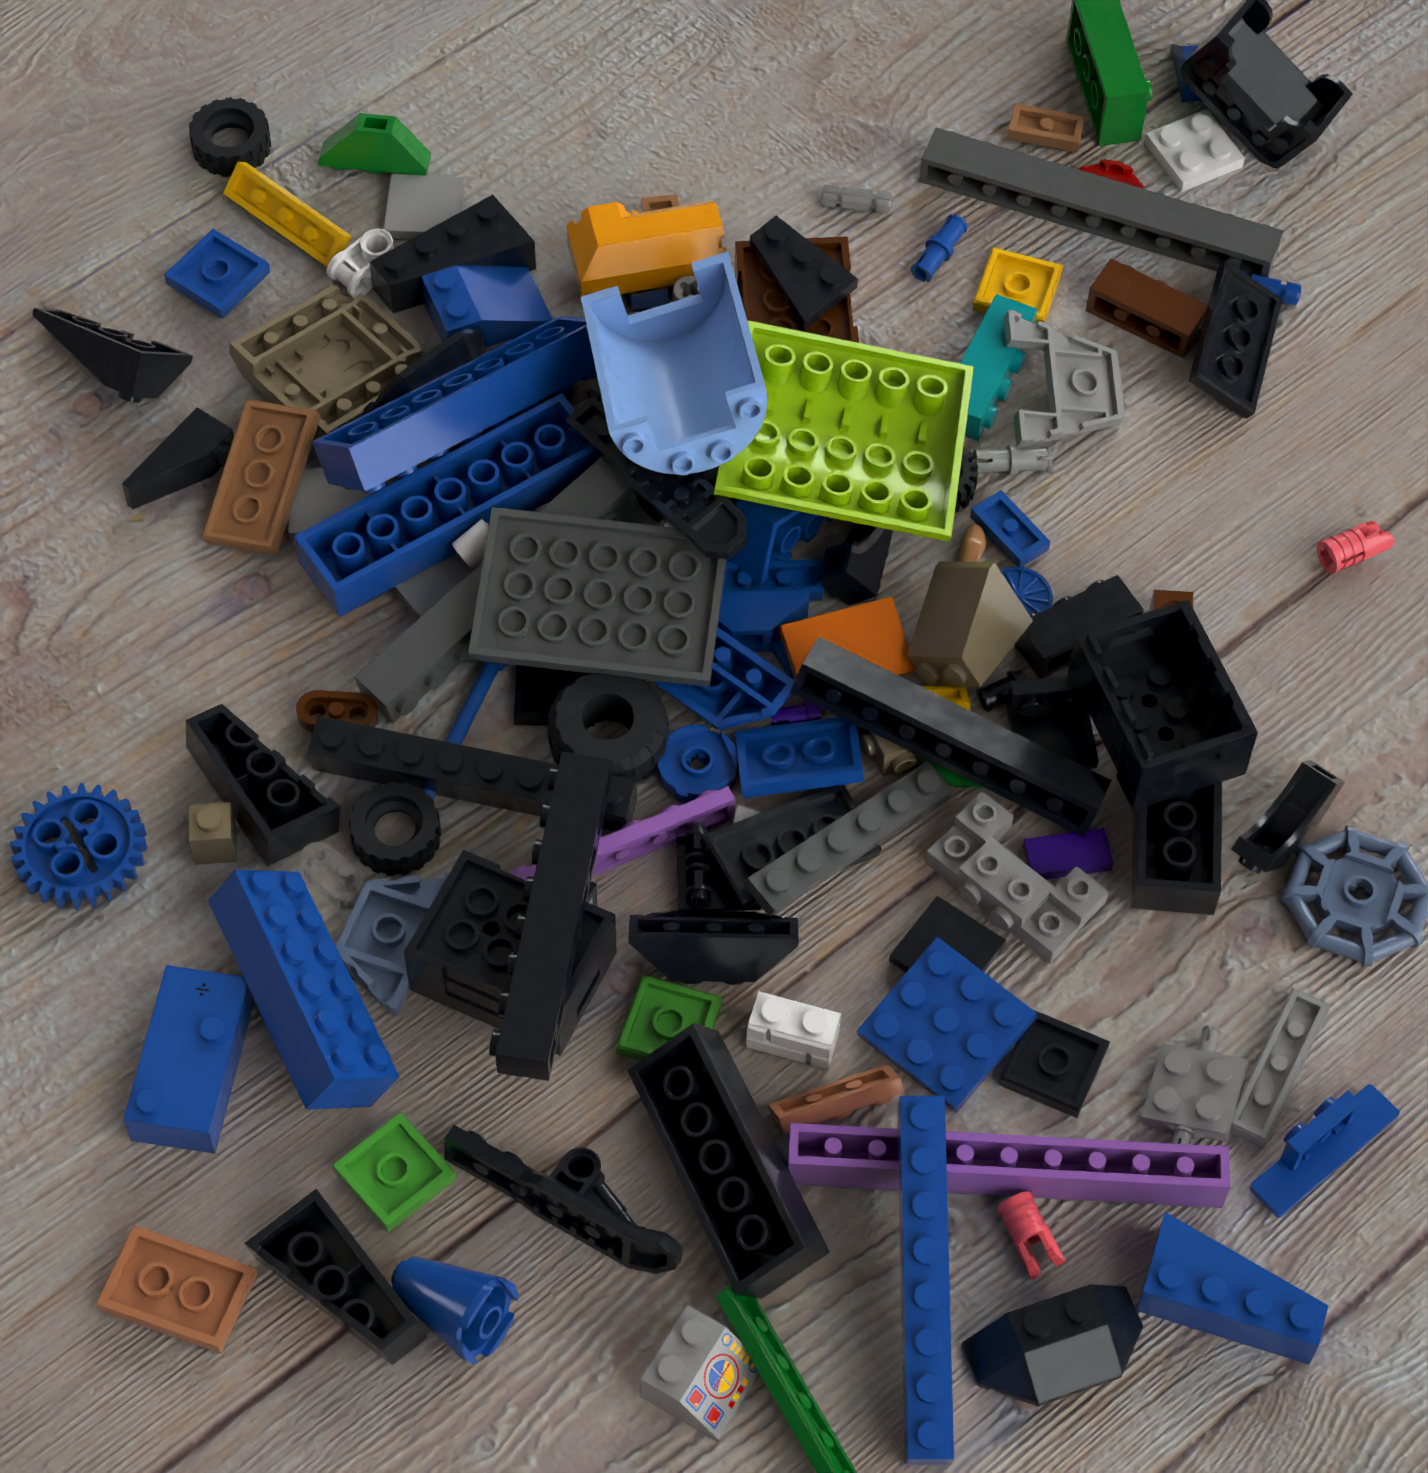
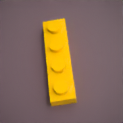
[223,162,352,267]

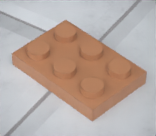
[96,1225,257,1354]

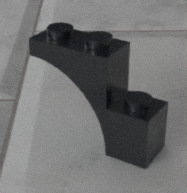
[1231,760,1345,874]

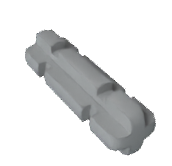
[821,184,893,214]

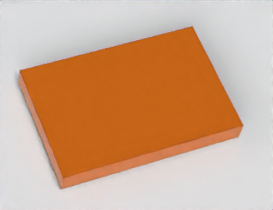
[778,596,916,703]

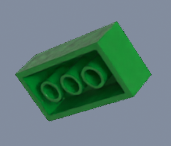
[1066,0,1153,146]

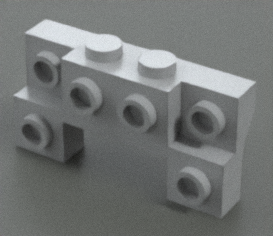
[925,791,1108,964]

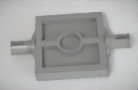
[1141,1025,1247,1144]

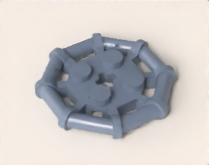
[1280,825,1428,966]

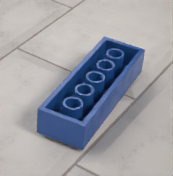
[208,870,399,1110]

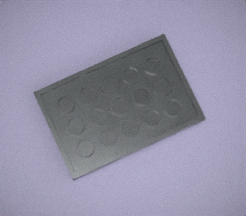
[468,507,727,687]

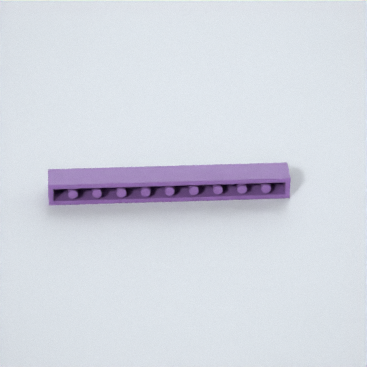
[788,1123,1230,1208]

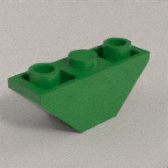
[318,113,431,175]

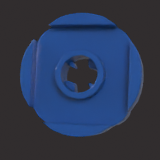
[657,724,738,804]

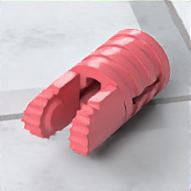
[1317,521,1395,574]
[996,1191,1066,1280]

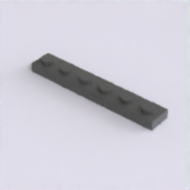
[744,761,954,917]

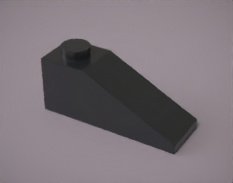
[122,407,234,509]

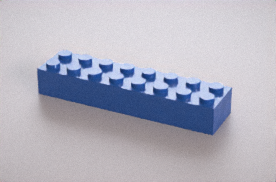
[312,316,597,494]
[294,393,600,617]

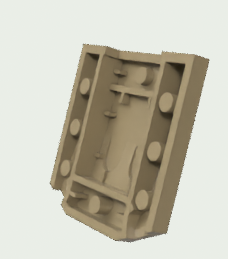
[229,285,422,441]

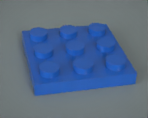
[857,937,1037,1113]

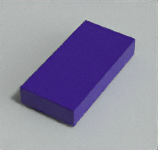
[1023,828,1113,880]

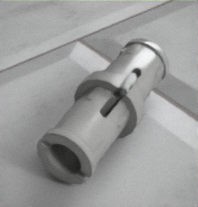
[973,445,1053,475]

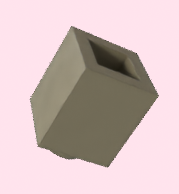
[189,802,237,865]

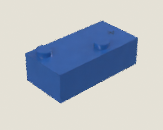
[123,965,255,1154]

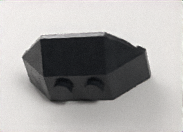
[363,326,486,415]
[628,910,799,985]
[961,1284,1143,1407]

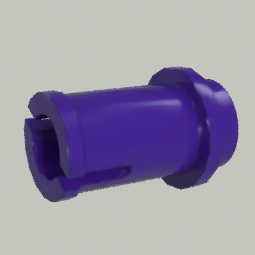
[771,700,821,726]

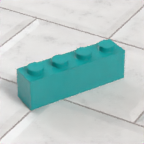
[960,294,1038,441]

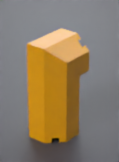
[566,201,727,297]

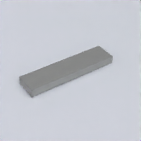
[1230,987,1331,1148]

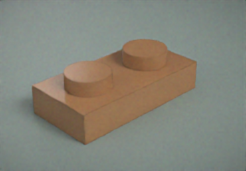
[1007,103,1085,153]

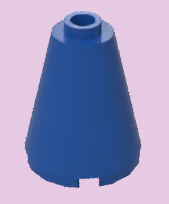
[391,1256,518,1364]

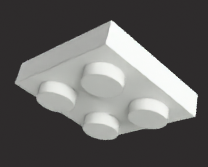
[1144,109,1245,192]

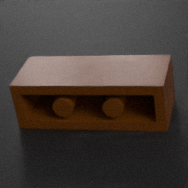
[1086,259,1208,359]

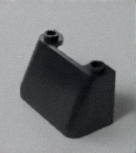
[1181,0,1353,168]

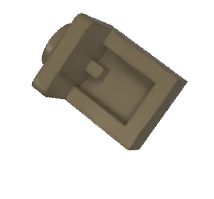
[860,729,920,776]

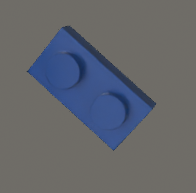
[970,490,1050,567]

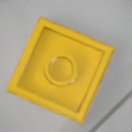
[972,247,1064,324]

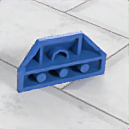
[655,628,795,730]

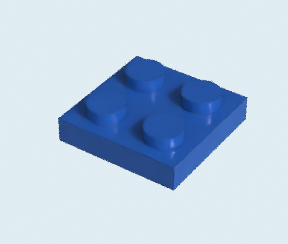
[164,228,271,319]

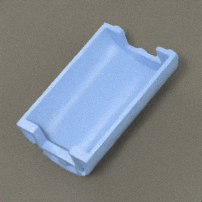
[581,252,767,475]

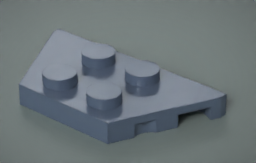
[336,872,450,1017]

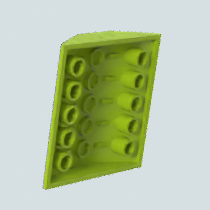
[714,320,974,542]

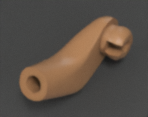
[957,524,986,562]

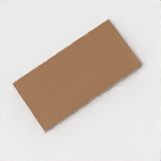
[201,399,321,556]

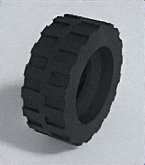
[189,97,271,177]
[348,781,441,876]

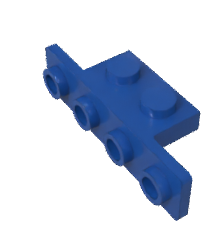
[1250,1084,1400,1218]

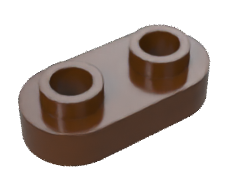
[296,690,378,732]

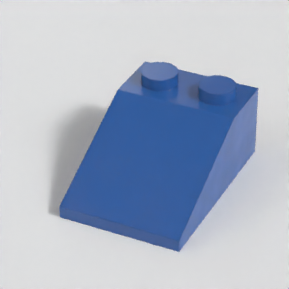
[421,265,552,348]

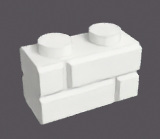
[746,991,841,1070]

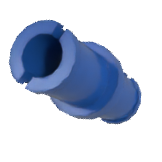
[911,214,968,282]

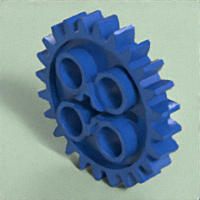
[10,783,148,910]

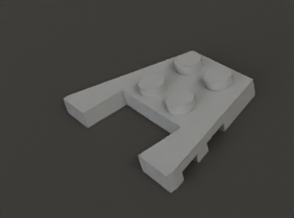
[1003,310,1125,448]

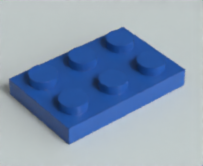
[735,717,865,798]

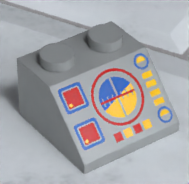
[640,1305,760,1442]

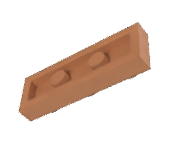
[768,1064,904,1134]

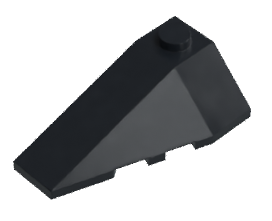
[32,308,193,403]

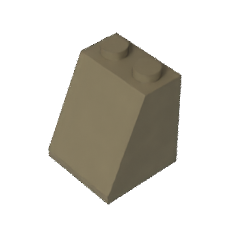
[907,561,1033,687]

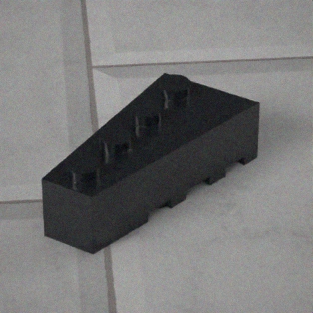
[369,194,536,313]
[186,704,340,867]
[244,1188,428,1365]

